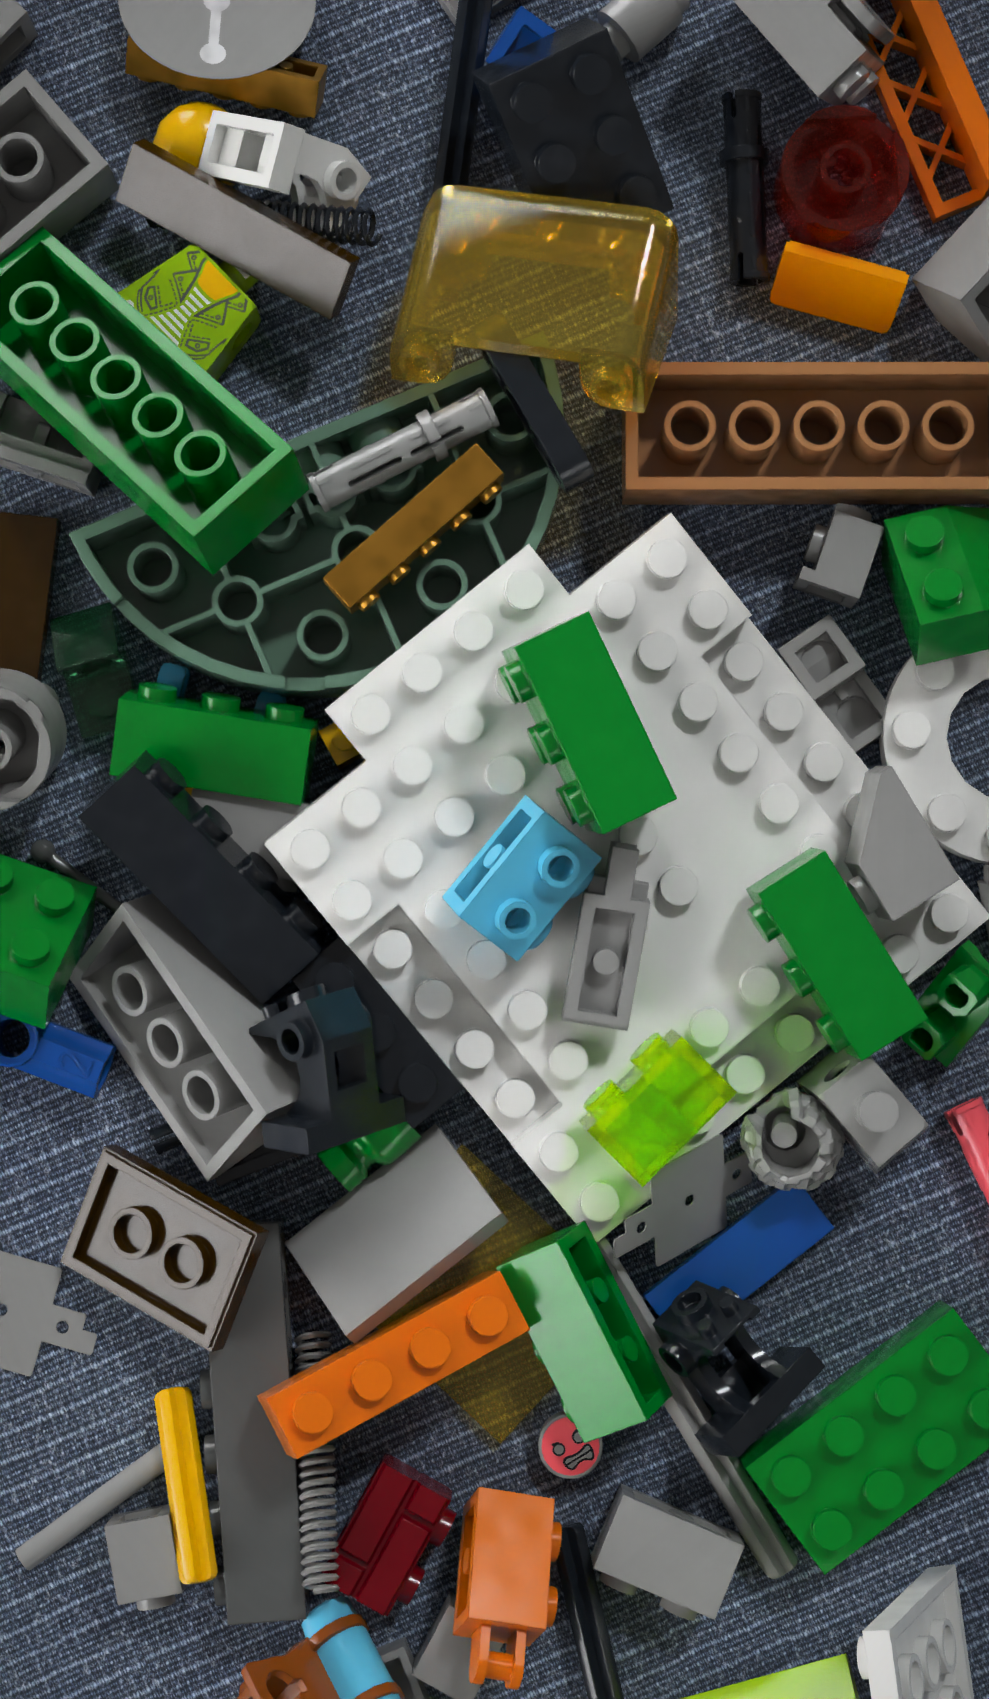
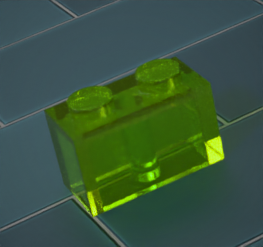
[579,1029,737,1187]

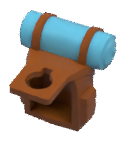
[236,1596,405,1699]

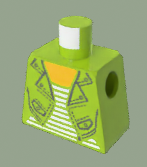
[118,244,261,381]

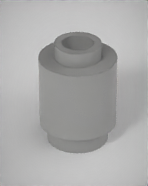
[597,0,690,62]

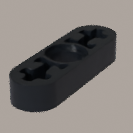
[471,314,595,493]

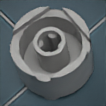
[0,668,67,810]

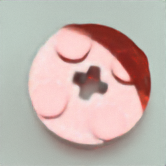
[773,105,910,253]

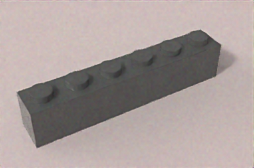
[200,1218,311,1625]

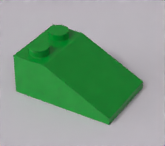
[881,505,989,666]

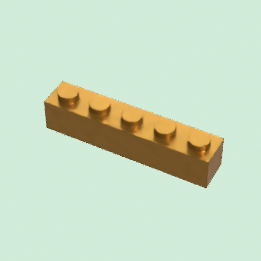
[125,35,328,118]
[323,443,504,614]

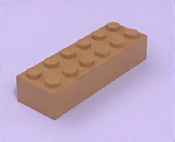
[622,362,989,505]

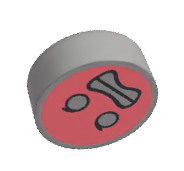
[538,1411,603,1479]

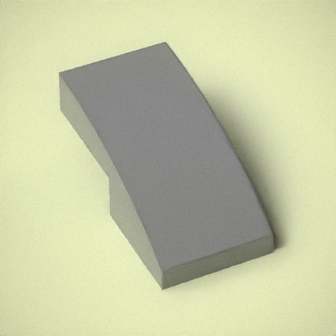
[776,614,887,754]

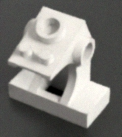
[198,110,372,238]

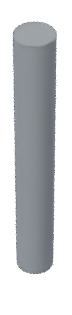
[15,1443,164,1571]

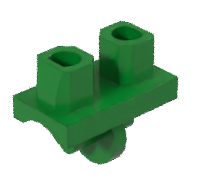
[901,940,989,1068]

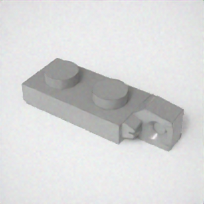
[561,841,650,1031]

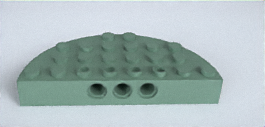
[68,333,564,699]

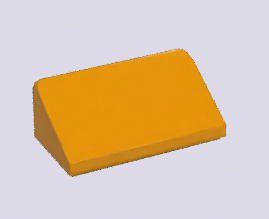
[769,240,909,334]

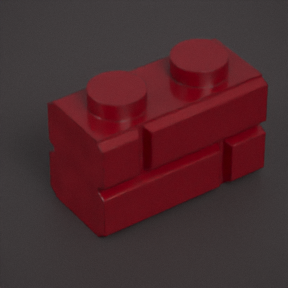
[321,1453,457,1616]

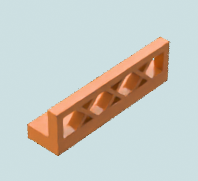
[865,0,989,224]

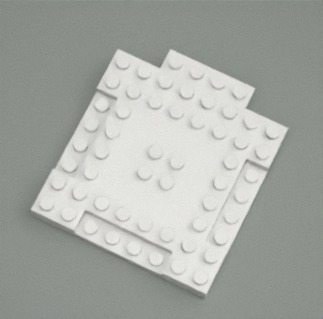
[264,513,989,1243]

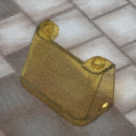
[390,185,679,413]

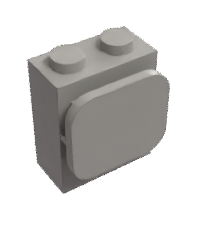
[733,0,895,108]

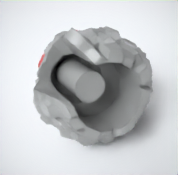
[739,1087,845,1191]

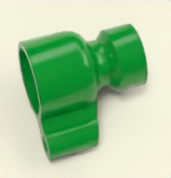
[317,1087,422,1192]

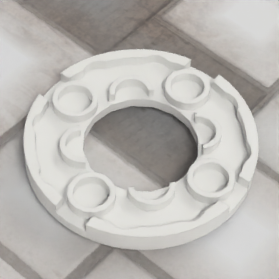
[879,649,989,864]

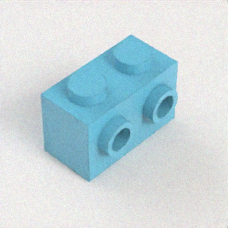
[442,795,602,962]

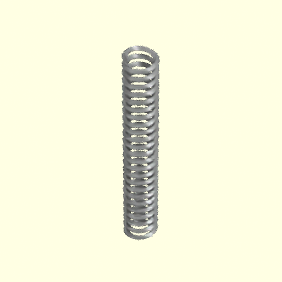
[294,1331,340,1595]

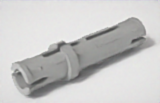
[306,387,500,513]

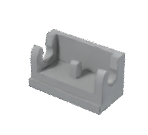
[0,392,103,497]

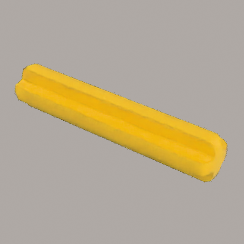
[154,1387,218,1585]

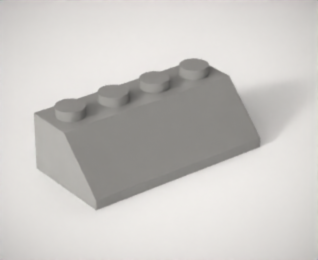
[70,893,300,1182]

